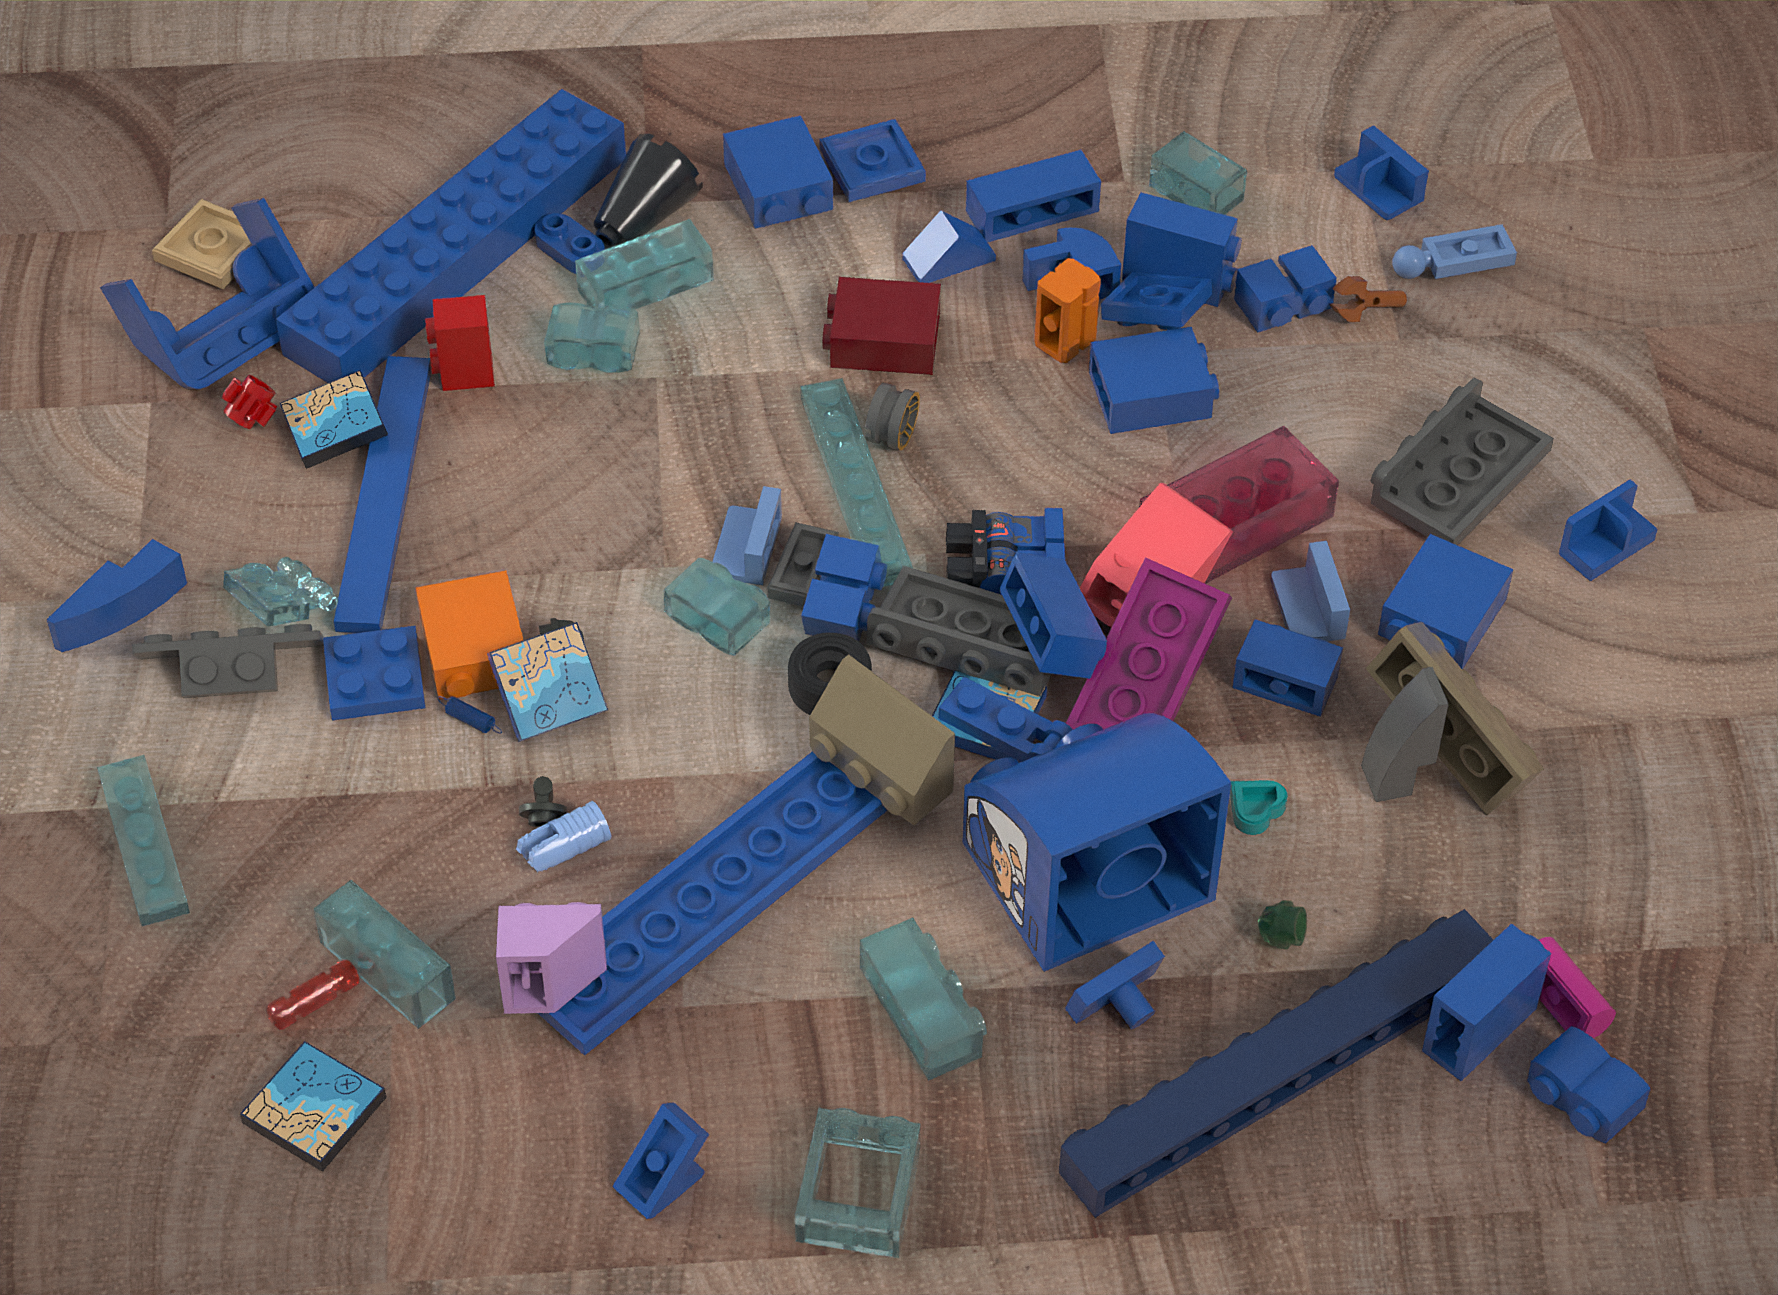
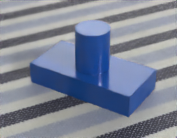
[1065,941,1165,1029]

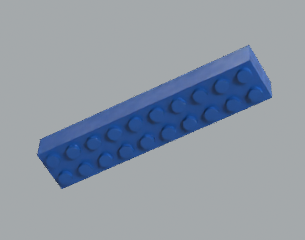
[276,89,626,383]

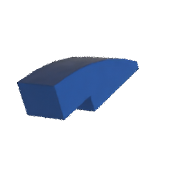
[46,539,187,652]

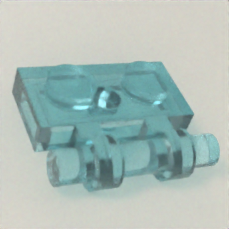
[223,557,338,627]

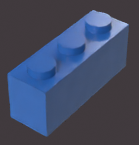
[966,150,1101,242]
[999,552,1107,679]

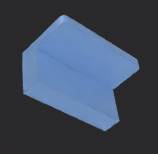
[710,486,782,585]
[1271,541,1350,641]

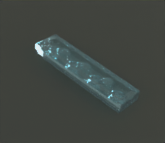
[97,755,190,927]

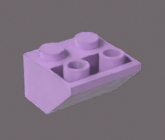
[496,902,607,1014]

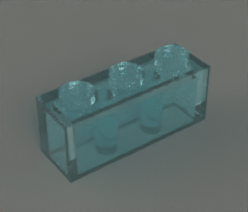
[575,219,714,323]
[313,880,456,1029]
[860,918,987,1081]

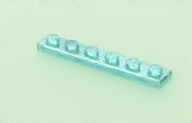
[800,378,913,587]

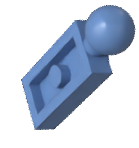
[1392,224,1517,279]

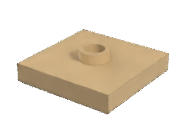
[152,199,252,289]

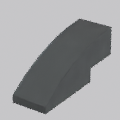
[1361,667,1448,802]

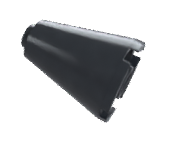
[593,133,703,249]

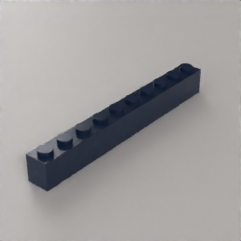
[1059,909,1493,1218]

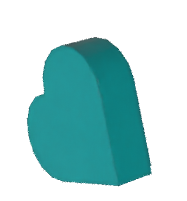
[1230,780,1288,835]

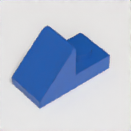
[612,1102,709,1219]

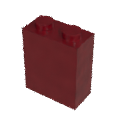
[822,277,941,375]

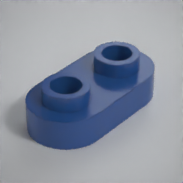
[535,213,606,275]

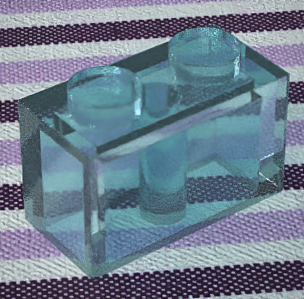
[1149,131,1247,215]

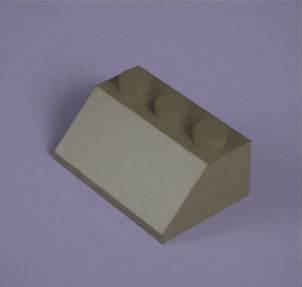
[809,655,955,825]

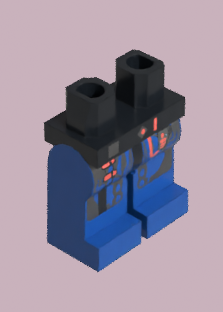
[945,508,1065,595]

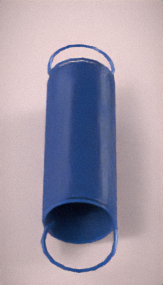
[437,696,502,734]

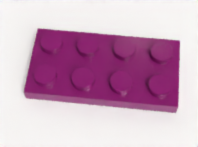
[1066,557,1232,730]

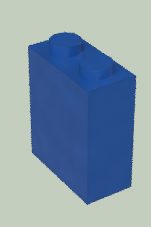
[723,115,833,229]
[1122,192,1242,307]
[1089,327,1219,434]
[1378,534,1514,669]
[1422,923,1552,1081]

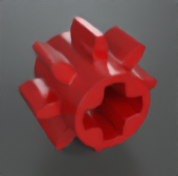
[221,374,278,429]

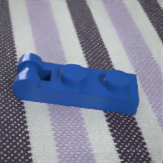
[938,677,1073,762]

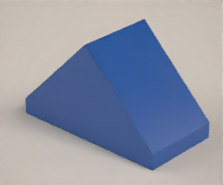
[902,210,996,283]

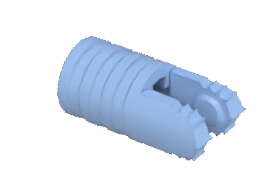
[516,801,611,872]

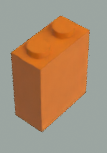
[415,570,523,700]

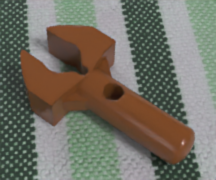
[1330,276,1407,322]

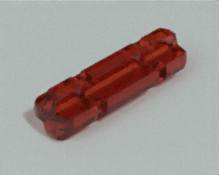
[266,959,360,1030]

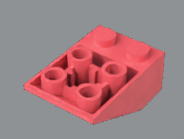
[1080,483,1233,628]

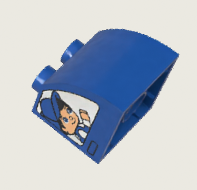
[962,713,1231,972]

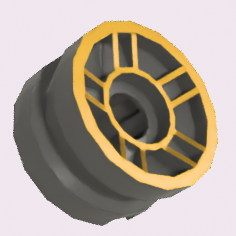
[865,383,920,450]

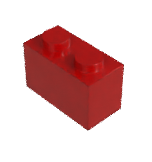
[425,295,495,391]

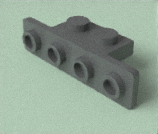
[132,624,324,698]

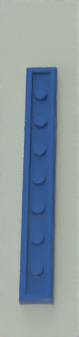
[334,356,432,633]

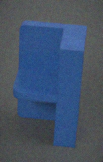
[1334,125,1429,220]
[1559,479,1658,581]

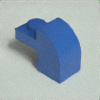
[1022,227,1121,299]

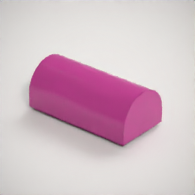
[1539,937,1616,1038]

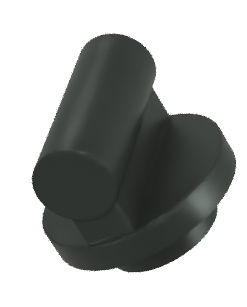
[519,776,567,827]

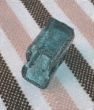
[544,303,640,373]
[664,558,770,656]

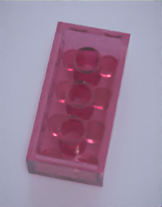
[1139,425,1339,584]

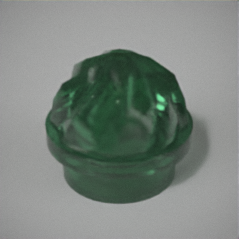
[1258,900,1307,950]

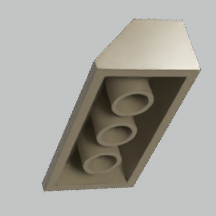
[1366,621,1544,815]

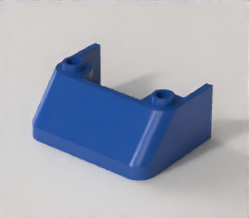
[100,198,315,389]

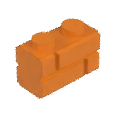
[1034,258,1101,363]

